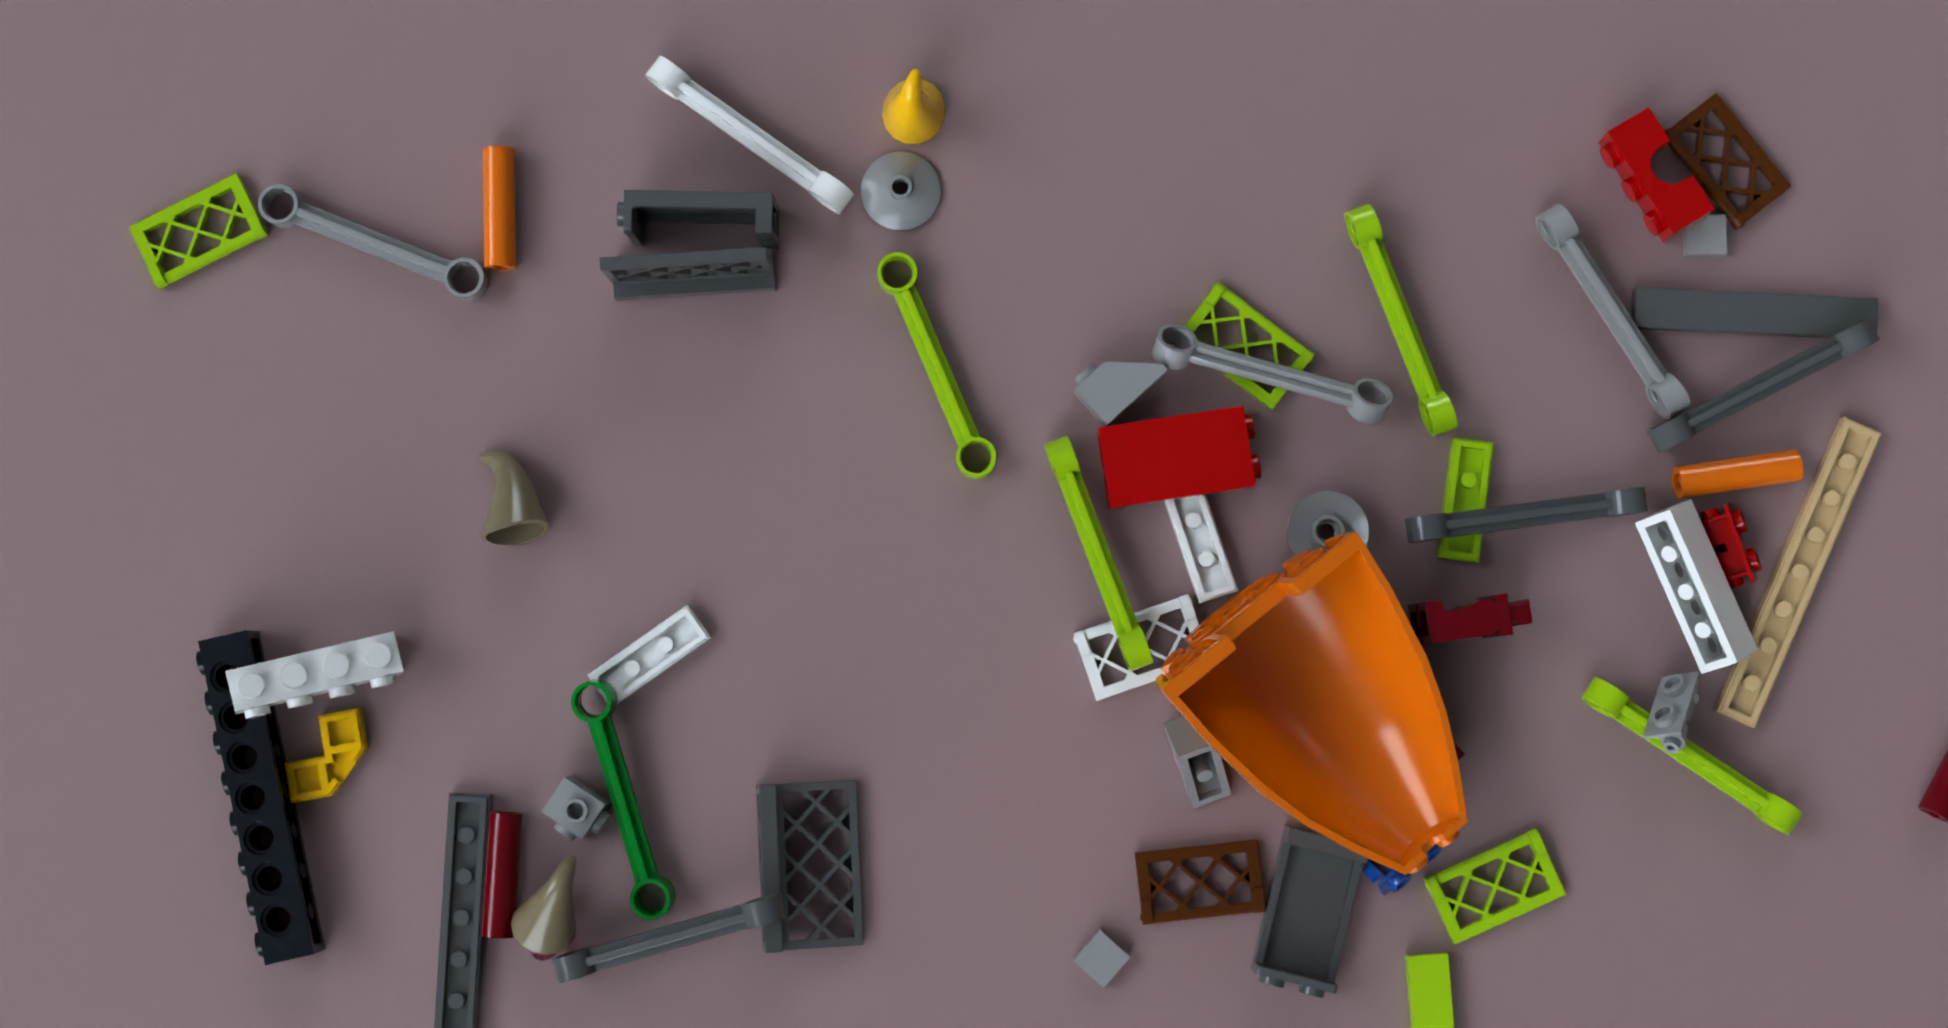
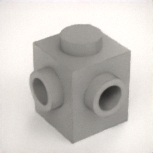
[541,775,612,840]

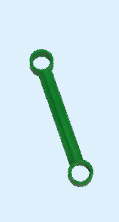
[571,679,676,920]

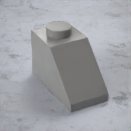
[1073,361,1168,426]
[1163,715,1231,809]

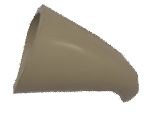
[479,450,550,546]
[511,855,576,955]

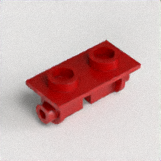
[1700,502,1762,588]

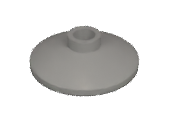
[861,151,941,231]
[1287,491,1369,555]

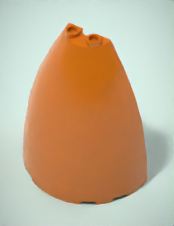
[1156,531,1468,875]

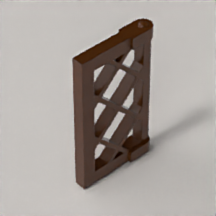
[1664,93,1792,230]
[1134,839,1266,925]

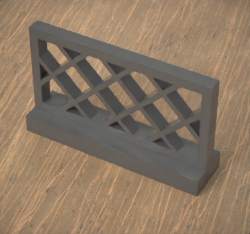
[600,247,776,301]
[756,780,863,953]

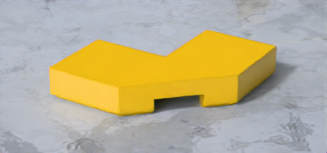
[284,708,369,803]

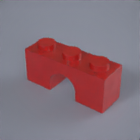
[1598,107,1715,243]

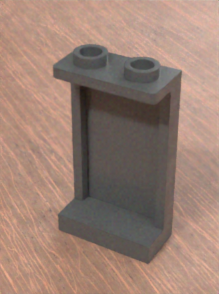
[617,190,780,249]
[1251,825,1368,998]

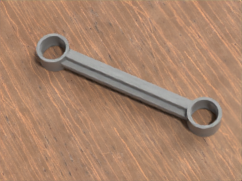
[258,184,489,301]
[1535,204,1691,420]
[1152,324,1393,424]

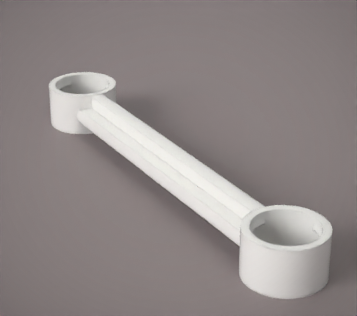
[645,56,854,215]

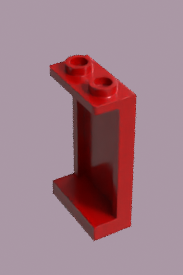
[1096,405,1261,511]

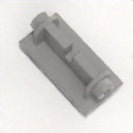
[1643,671,1701,754]

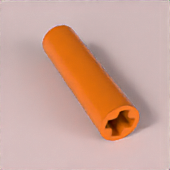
[483,146,517,271]
[1672,449,1803,498]

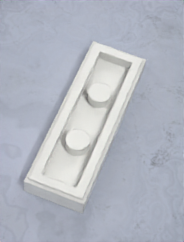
[1164,495,1238,604]
[587,605,712,705]

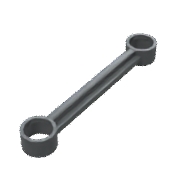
[1647,318,1880,453]
[1405,487,1648,543]
[552,892,788,983]

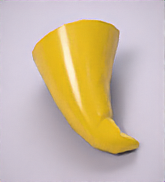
[882,69,945,145]

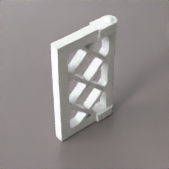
[1073,594,1199,701]

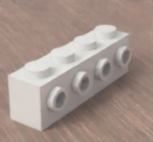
[1635,499,1758,674]
[225,631,404,719]

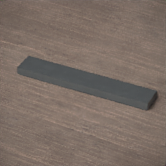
[1631,287,1878,338]
[434,793,493,1028]

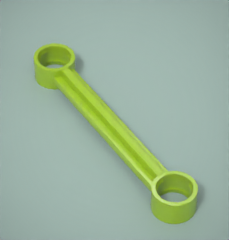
[1344,203,1458,437]
[877,252,996,479]
[1044,435,1154,672]
[1581,677,1803,836]

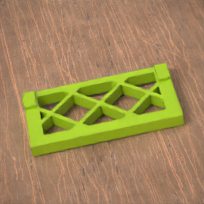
[129,173,269,290]
[1185,282,1315,411]
[1424,828,1566,945]

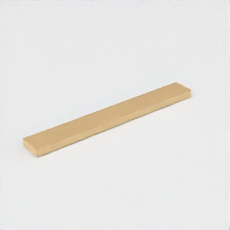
[1713,417,1882,729]

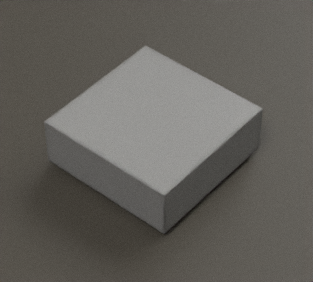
[1683,215,1728,257]
[1072,928,1131,988]

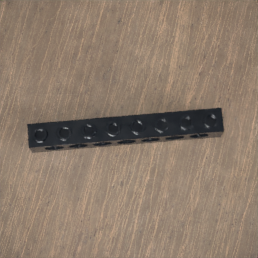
[196,630,325,965]

